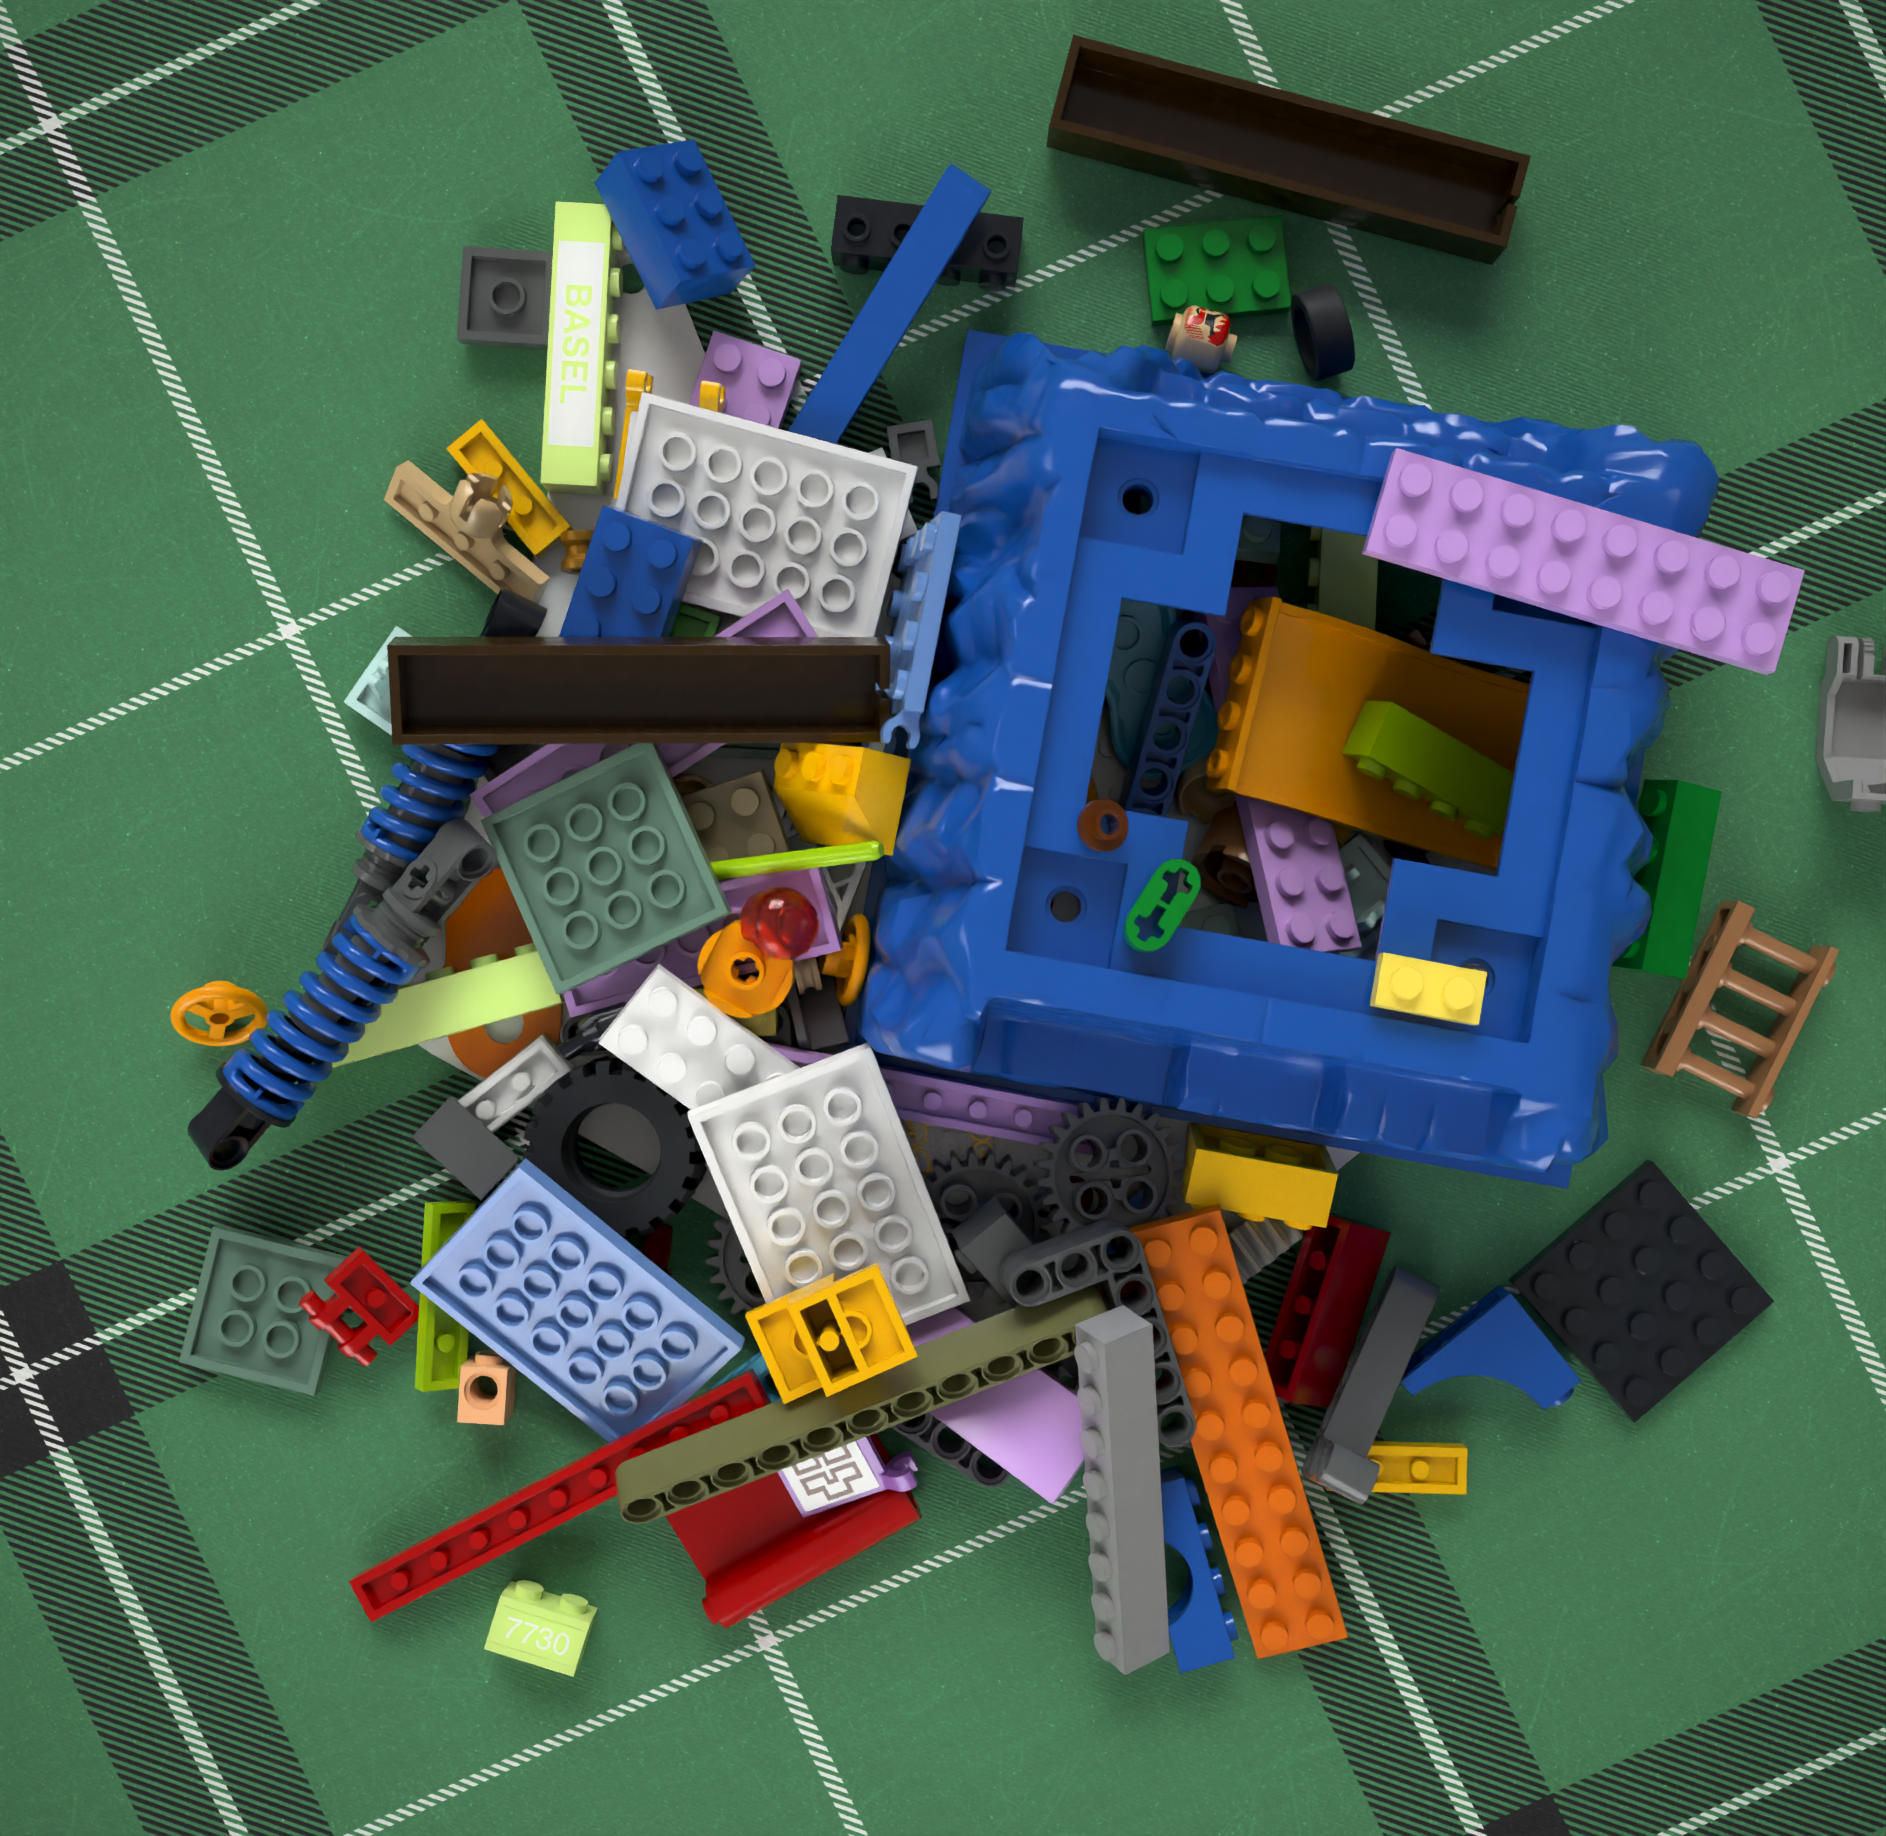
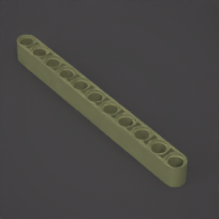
[615,1284,1108,1524]

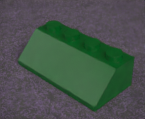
[1611,779,1722,979]

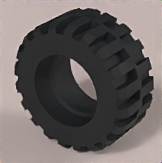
[523,1056,707,1240]

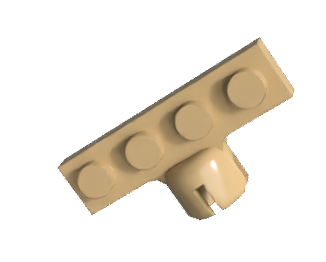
[384,460,551,604]

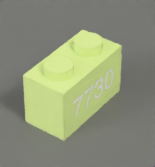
[484,1580,598,1677]

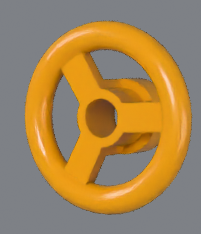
[818,914,870,1006]
[170,981,268,1046]

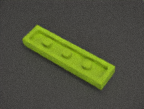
[415,1200,476,1392]

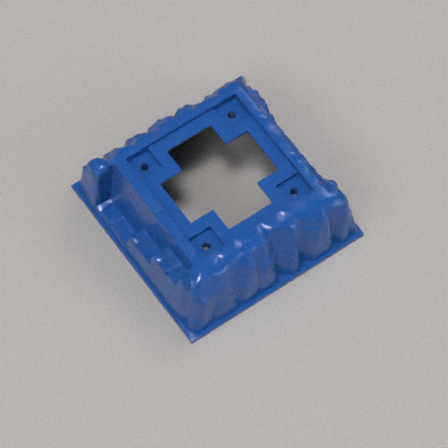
[838,329,1720,1189]

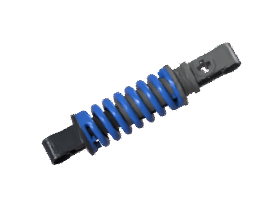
[320,587,547,956]
[188,819,496,1171]

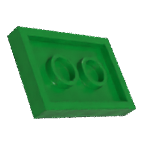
[1142,215,1291,326]

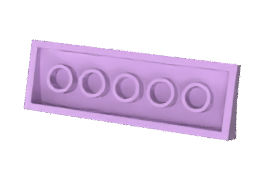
[906,1306,1084,1504]

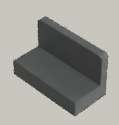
[788,956,850,1053]
[412,1097,519,1201]

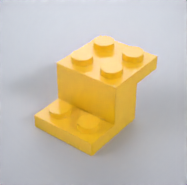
[745,1262,918,1404]

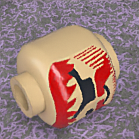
[1165,305,1238,374]

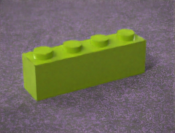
[1342,700,1514,840]

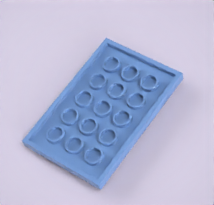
[410,1158,746,1443]

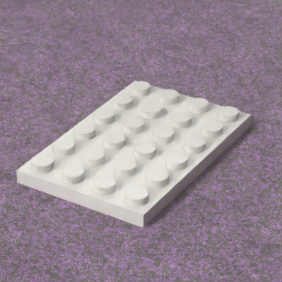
[615,392,919,637]
[688,1042,971,1326]

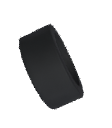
[1290,283,1355,381]

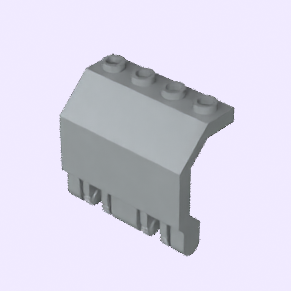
[1815,636,1886,812]

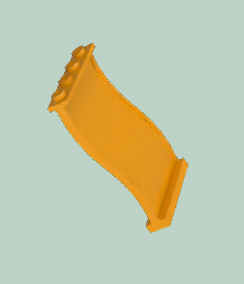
[1205,596,1530,871]

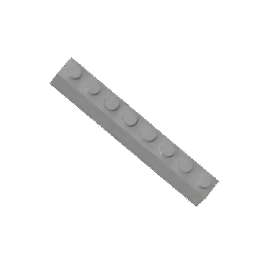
[1074,1305,1170,1675]

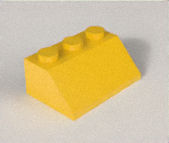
[773,743,911,856]
[1182,1122,1338,1230]

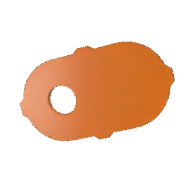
[442,868,563,1078]

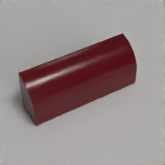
[1265,1212,1391,1407]

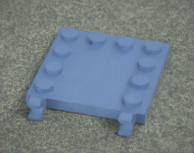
[859,511,962,754]

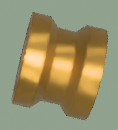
[561,530,594,574]

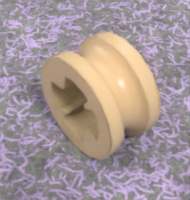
[795,957,822,995]

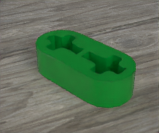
[1123,859,1201,953]

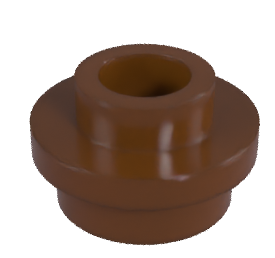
[1076,799,1128,852]

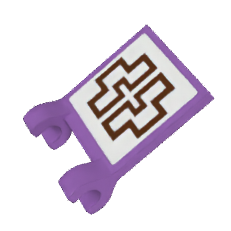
[778,1430,918,1518]

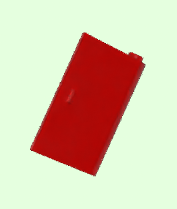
[665,1433,922,1629]

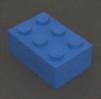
[595,139,756,310]
[559,505,703,637]

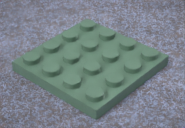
[481,743,733,994]

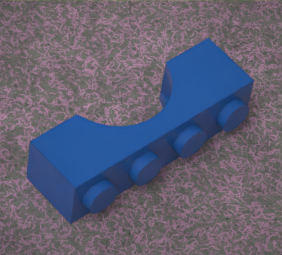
[1160,1465,1239,1673]

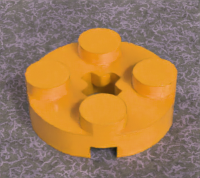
[697,920,796,1018]

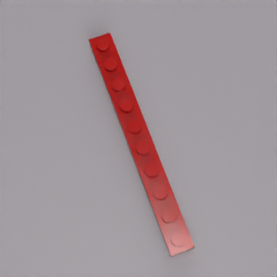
[349,1368,771,1622]

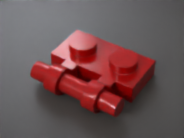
[299,1246,419,1366]

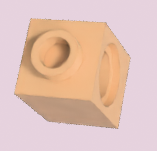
[457,1350,516,1425]

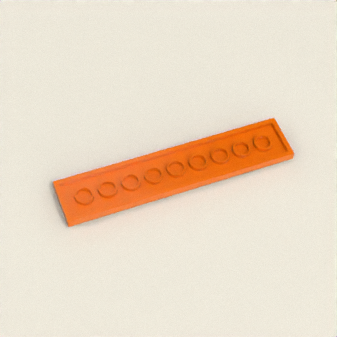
[1128,1204,1348,1659]

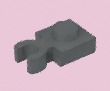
[886,419,940,507]

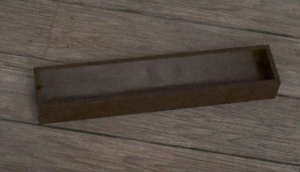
[1046,35,1531,265]
[387,637,890,745]

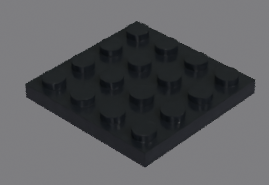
[1509,1160,1774,1423]

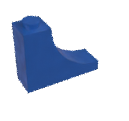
[1400,1285,1581,1410]

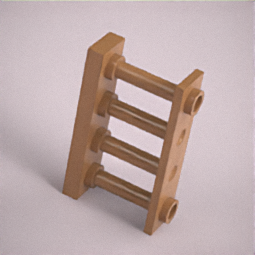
[1640,901,1840,1119]

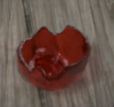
[740,887,820,960]

